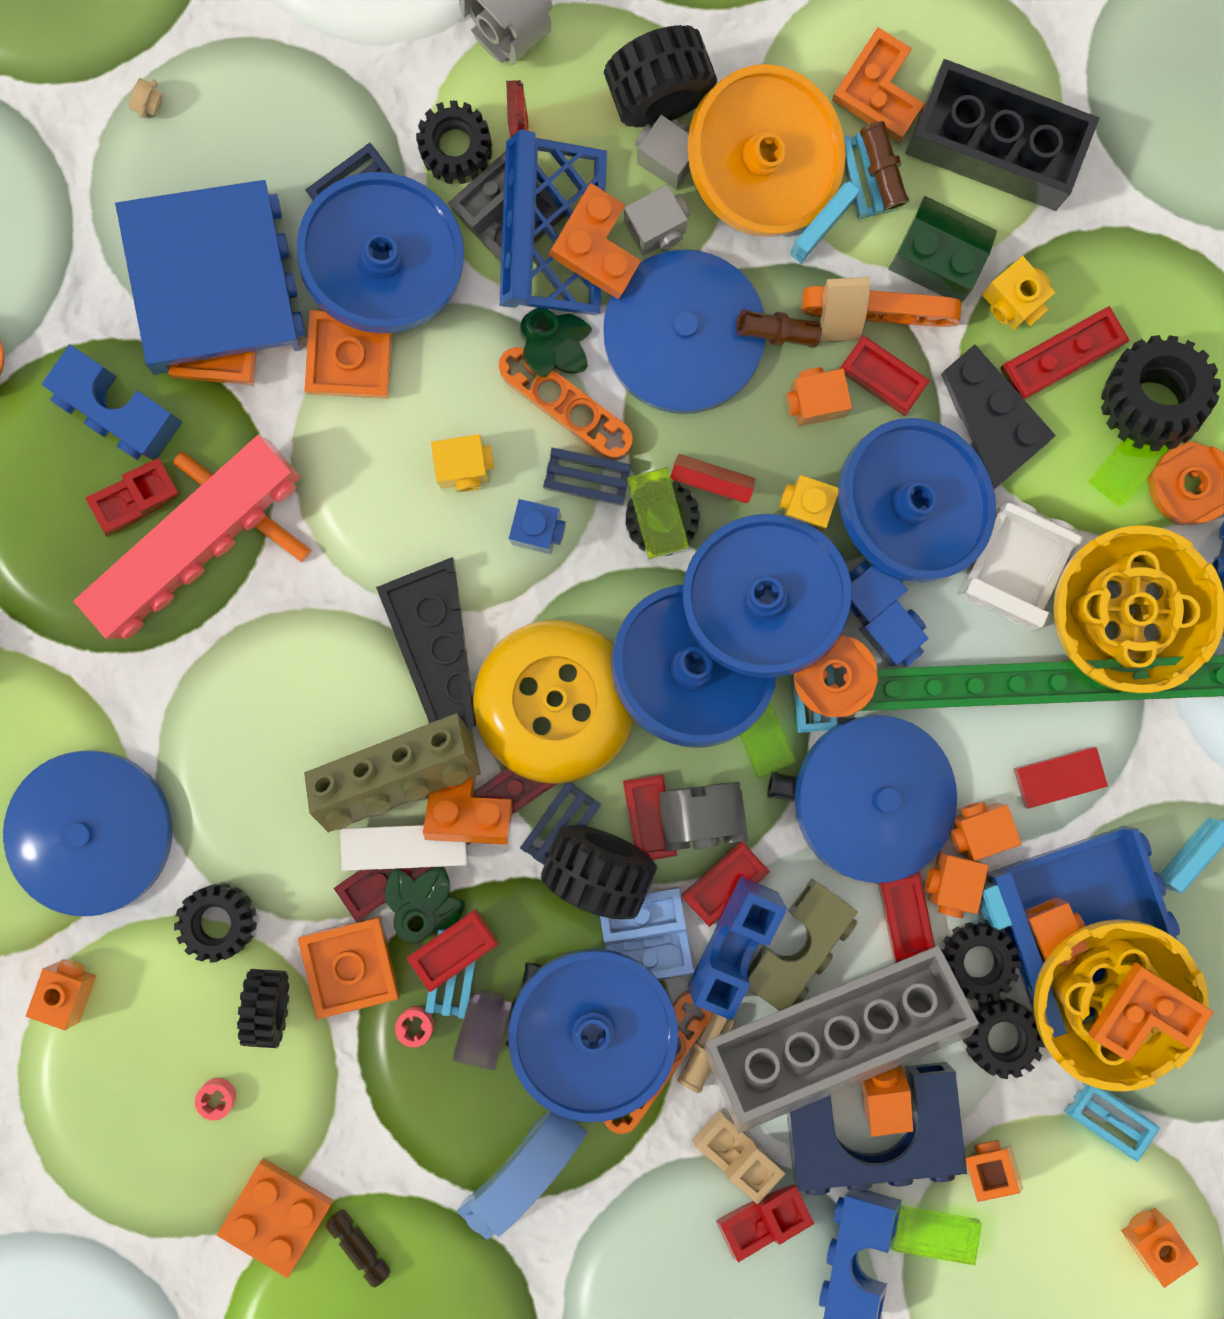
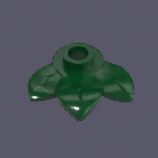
[520,308,592,378]
[385,866,465,943]

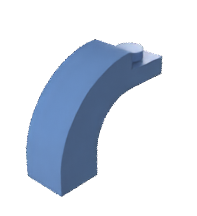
[456,1111,588,1240]

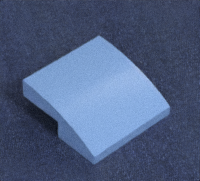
[600,888,694,981]

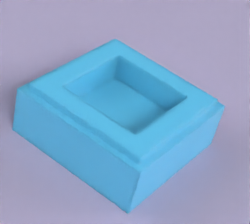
[980,881,1012,930]

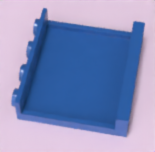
[115,180,305,375]
[986,826,1180,1038]

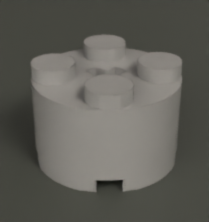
[459,0,553,65]

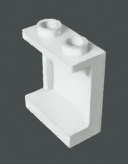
[957,501,1083,630]

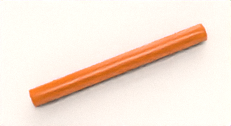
[173,451,312,563]

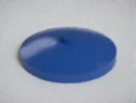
[297,172,464,333]
[603,249,766,414]
[838,418,996,583]
[683,514,852,678]
[611,585,777,748]
[795,715,957,883]
[3,751,172,916]
[508,948,678,1122]

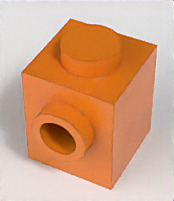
[786,367,852,427]
[950,801,1022,861]
[925,852,989,918]
[1024,897,1089,967]
[25,959,97,1030]
[861,1065,913,1137]
[965,1140,1024,1202]
[1121,1207,1199,1288]

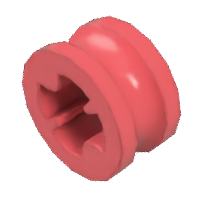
[395,1006,434,1048]
[195,1078,236,1121]

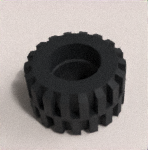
[604,25,718,128]
[1101,335,1221,451]
[540,825,658,920]

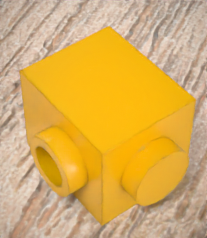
[431,434,495,492]
[779,475,838,532]

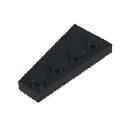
[376,557,476,728]

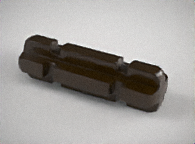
[326,1209,391,1288]

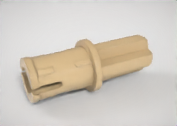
[677,1013,736,1093]

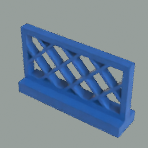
[499,130,607,315]

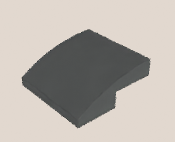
[448,151,565,263]

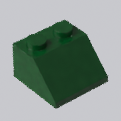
[888,196,997,302]

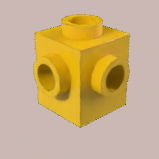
[982,256,1055,331]

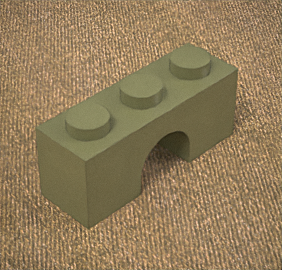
[748,878,858,1011]

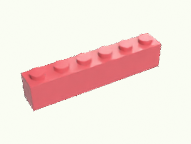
[73,435,301,639]

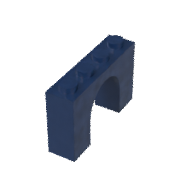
[787,1062,967,1195]

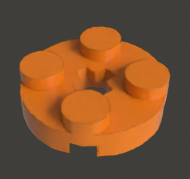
[1147,442,1224,526]
[794,635,878,717]

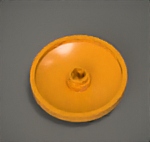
[687,64,846,237]

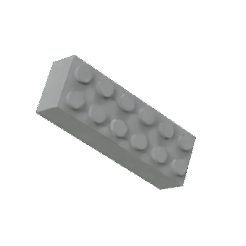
[705,946,979,1134]

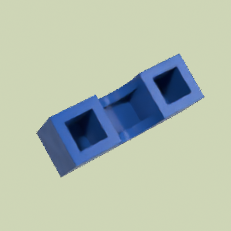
[41,344,183,460]
[688,876,787,1020]
[819,1190,902,1319]

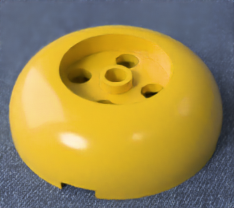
[1053,525,1224,693]
[473,620,635,784]
[1033,919,1209,1091]

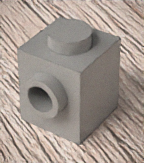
[635,115,690,190]
[624,184,690,256]

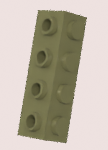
[304,713,481,833]

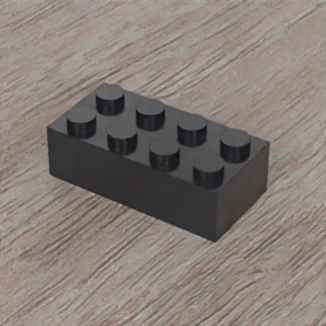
[905,59,1100,211]

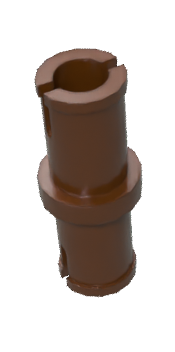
[860,121,910,211]
[736,309,822,348]

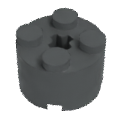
[658,781,749,851]

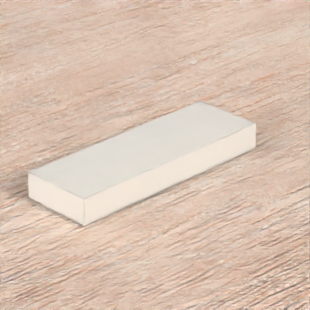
[340,825,468,871]

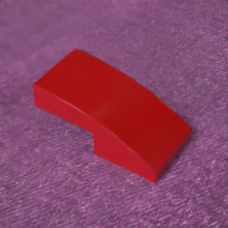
[85,458,179,537]
[716,1184,814,1263]

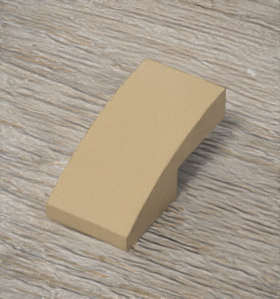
[819,277,870,342]
[692,1109,786,1204]

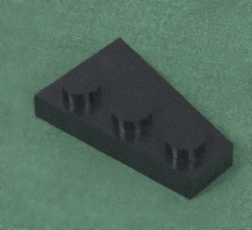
[941,344,1056,489]

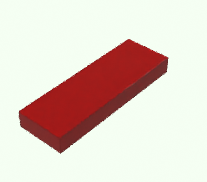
[1000,306,1130,400]

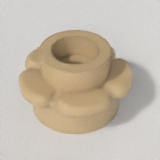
[129,78,163,118]

